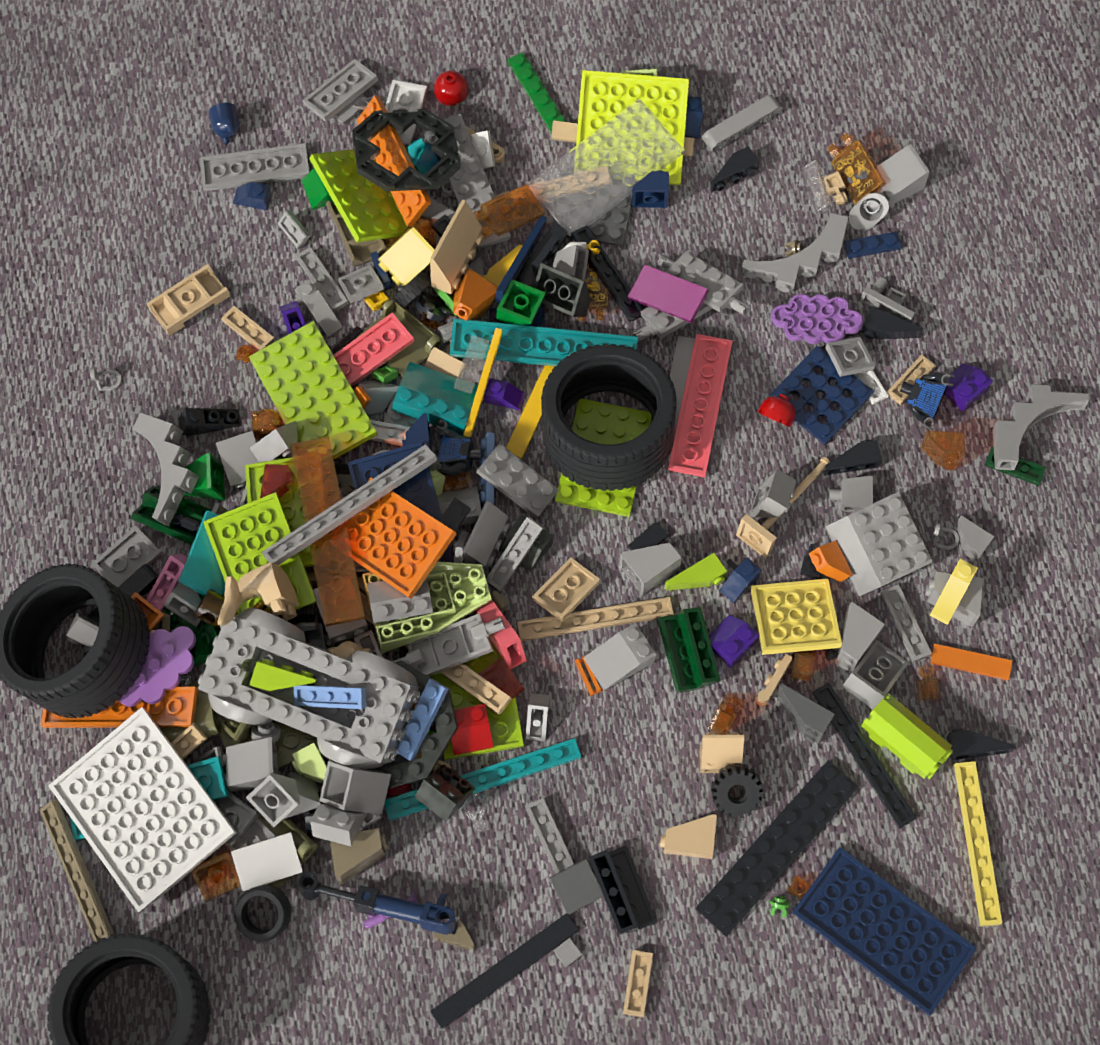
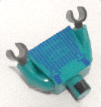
[407,131,439,175]

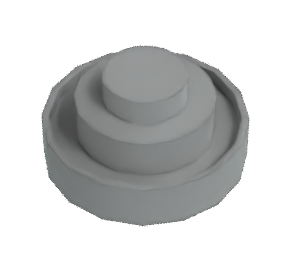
[251,722,281,742]

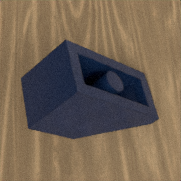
[684,96,703,139]
[232,182,272,211]
[719,558,761,603]

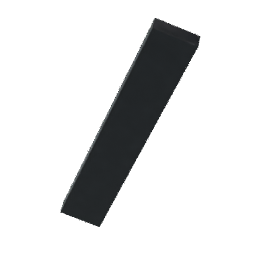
[571,225,644,322]

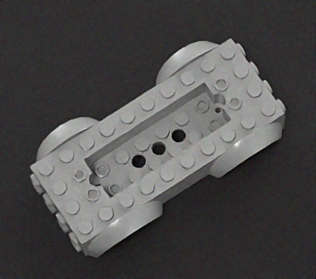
[198,608,420,769]

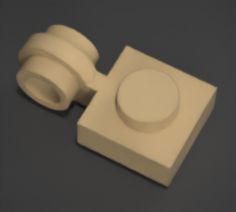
[821,171,848,206]

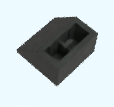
[415,764,475,821]

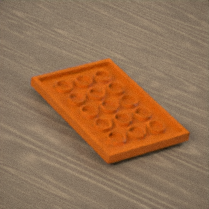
[329,478,457,599]

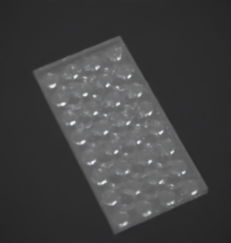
[527,98,685,238]

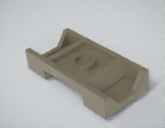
[326,201,386,268]

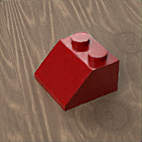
[451,704,494,756]

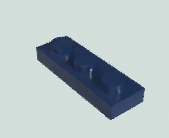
[844,231,902,259]

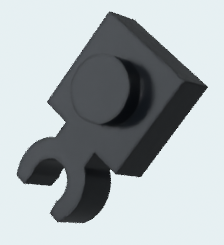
[800,544,820,579]

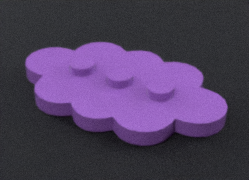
[771,294,863,344]
[119,626,196,707]

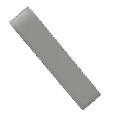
[702,94,783,153]

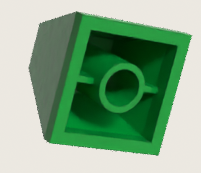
[184,453,225,501]

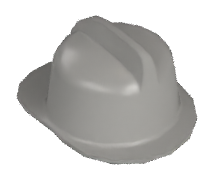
[849,193,889,230]

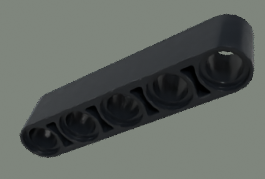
[86,564,159,624]

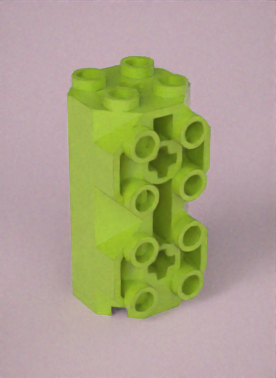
[861,693,953,779]

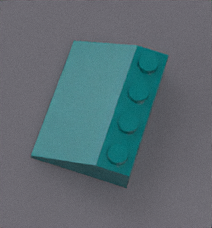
[392,362,478,435]
[178,511,226,596]

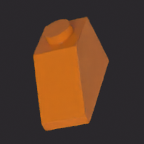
[809,540,853,582]

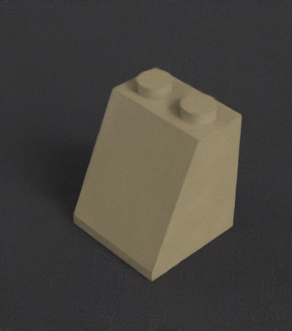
[330,828,388,884]

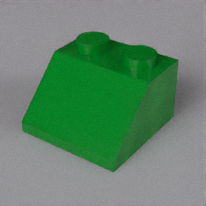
[301,168,333,210]
[496,280,546,325]

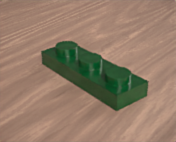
[984,447,1046,486]

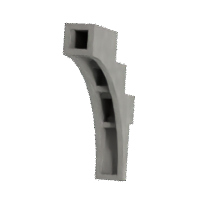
[741,213,848,292]
[992,384,1089,470]
[132,413,199,526]

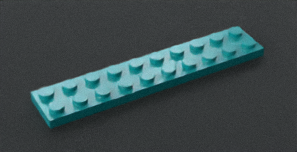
[450,319,638,367]

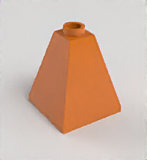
[453,268,499,321]

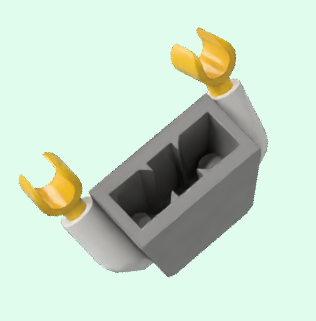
[549,240,600,297]

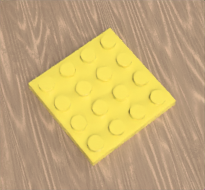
[751,579,842,655]

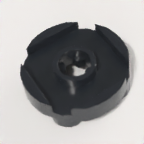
[415,292,452,322]

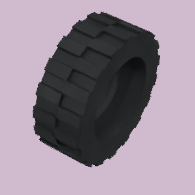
[394,269,431,307]

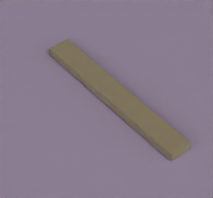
[40,799,115,942]

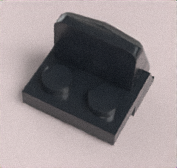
[287,614,326,650]

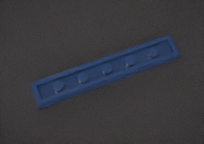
[495,216,547,304]

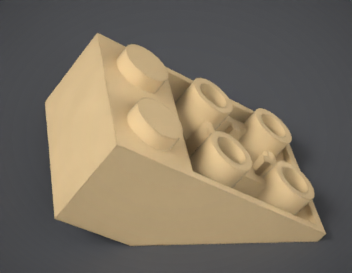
[699,732,744,773]

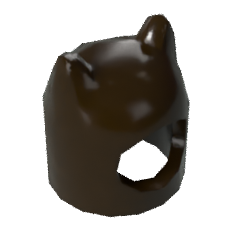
[194,588,238,627]

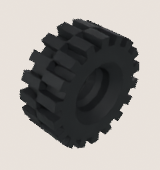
[711,763,764,818]

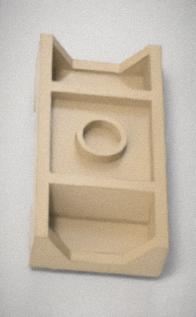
[147,264,230,336]

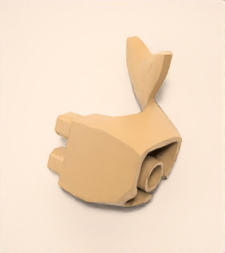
[218,562,299,626]

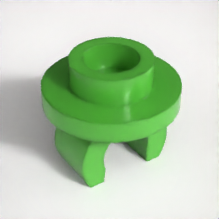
[770,895,790,918]

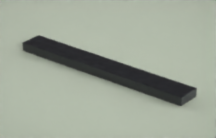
[812,683,917,829]
[430,913,578,1029]

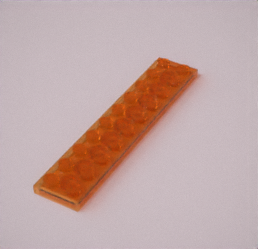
[291,437,365,627]

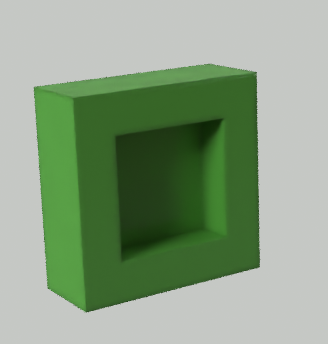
[372,365,398,384]

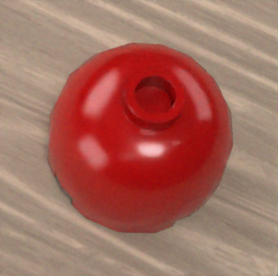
[434,70,469,106]
[757,394,796,428]

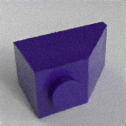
[279,301,306,334]
[484,378,526,411]

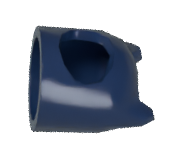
[209,102,240,144]

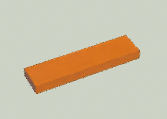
[930,644,1012,680]

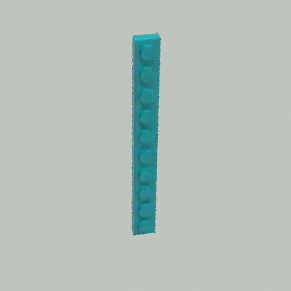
[384,738,581,821]

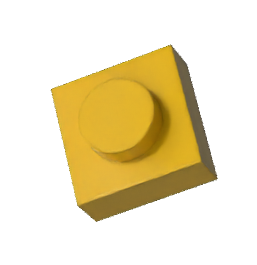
[364,291,389,312]

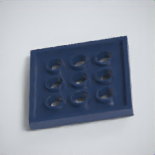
[768,346,874,445]

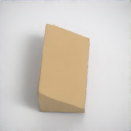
[425,347,466,378]

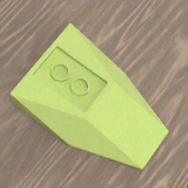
[362,562,492,654]

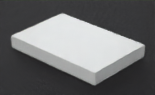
[231,832,303,891]

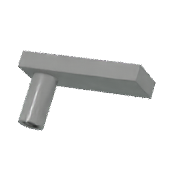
[860,277,915,323]

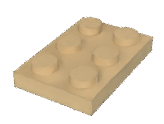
[532,557,600,622]

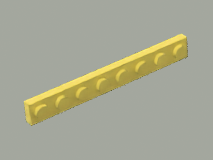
[954,761,1002,926]

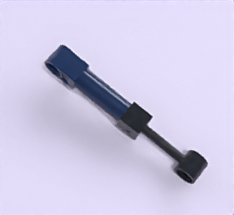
[298,872,457,935]

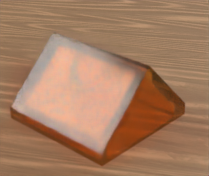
[191,851,241,902]

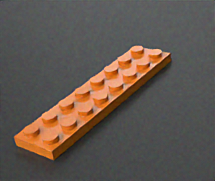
[357,95,431,227]
[40,687,198,728]

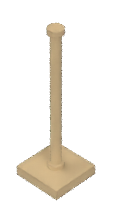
[736,457,830,559]

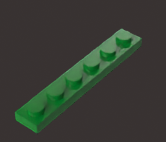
[507,52,566,141]

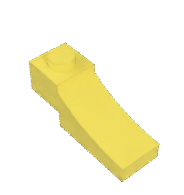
[930,559,978,625]

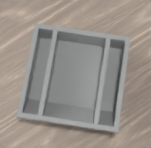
[825,492,933,596]

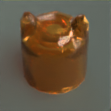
[251,408,284,441]

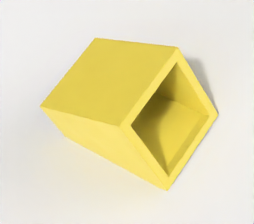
[378,227,434,286]

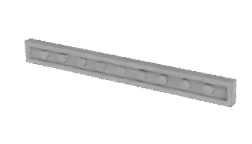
[262,444,437,566]

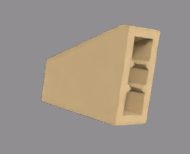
[660,814,717,859]

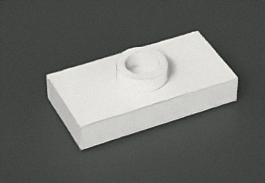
[471,131,496,169]

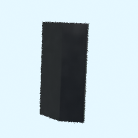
[588,846,657,935]

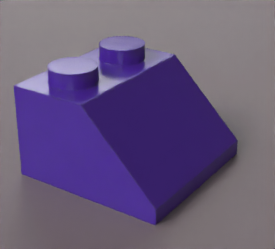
[945,364,993,412]
[708,615,759,668]

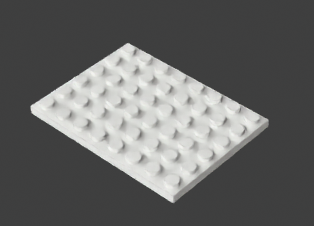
[48,707,237,913]

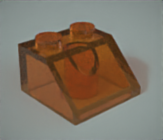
[920,431,965,470]

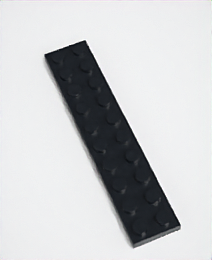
[695,760,859,937]

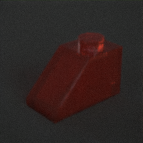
[260,464,294,498]

